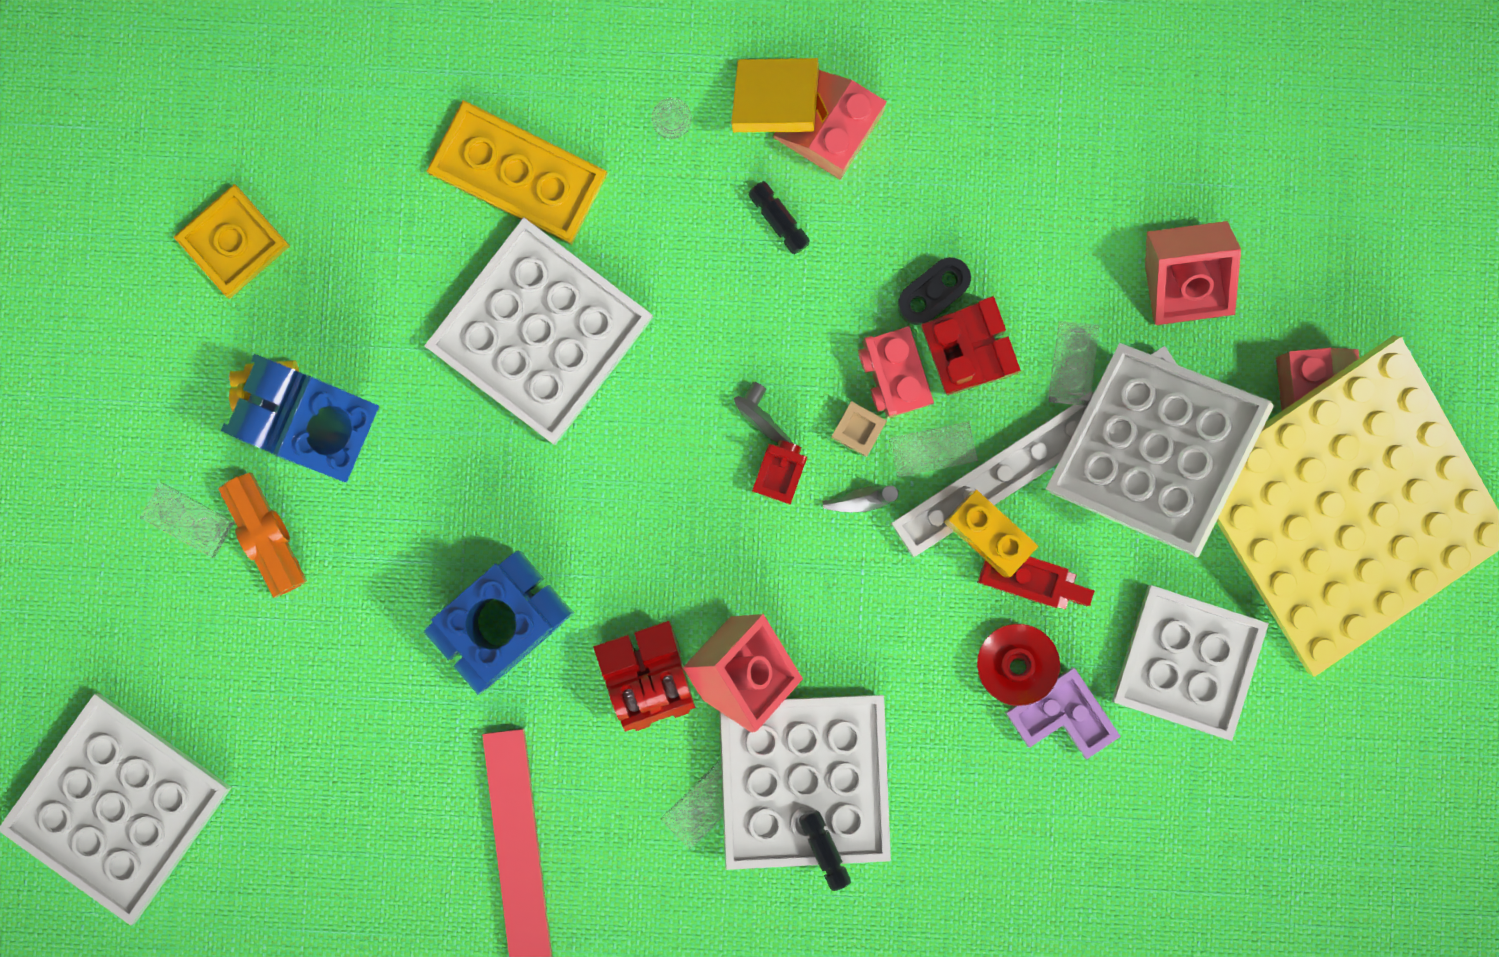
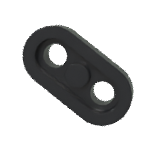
[898,257,971,325]

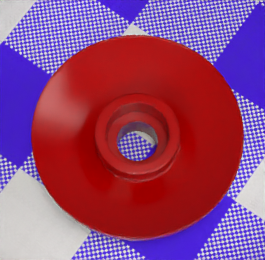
[977,624,1060,706]

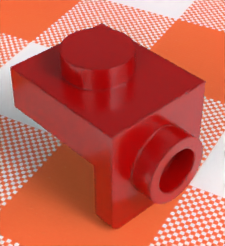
[752,440,807,505]

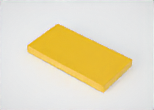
[427,100,608,245]

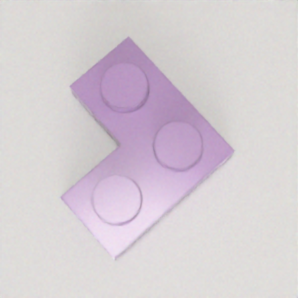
[1005,667,1121,759]

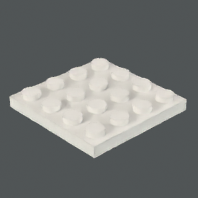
[425,218,653,445]
[1046,343,1274,558]
[0,693,232,926]
[719,694,891,870]

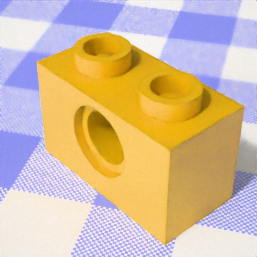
[944,489,1039,577]

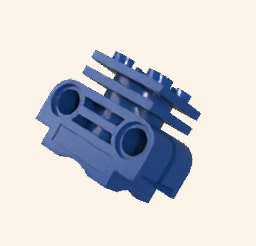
[221,354,379,483]
[424,551,575,695]

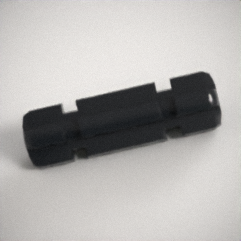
[749,181,810,254]
[799,810,851,891]

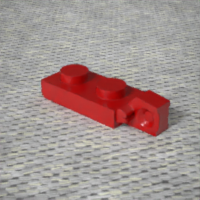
[977,556,1095,610]

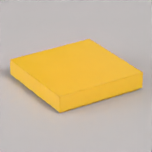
[731,58,819,132]
[174,184,290,299]

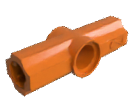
[218,472,308,598]

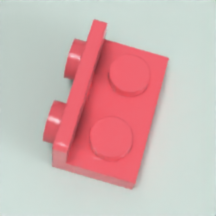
[858,326,934,419]

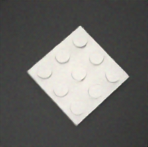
[1111,585,1269,741]

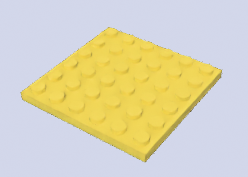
[1216,335,1499,677]

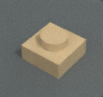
[831,401,887,457]

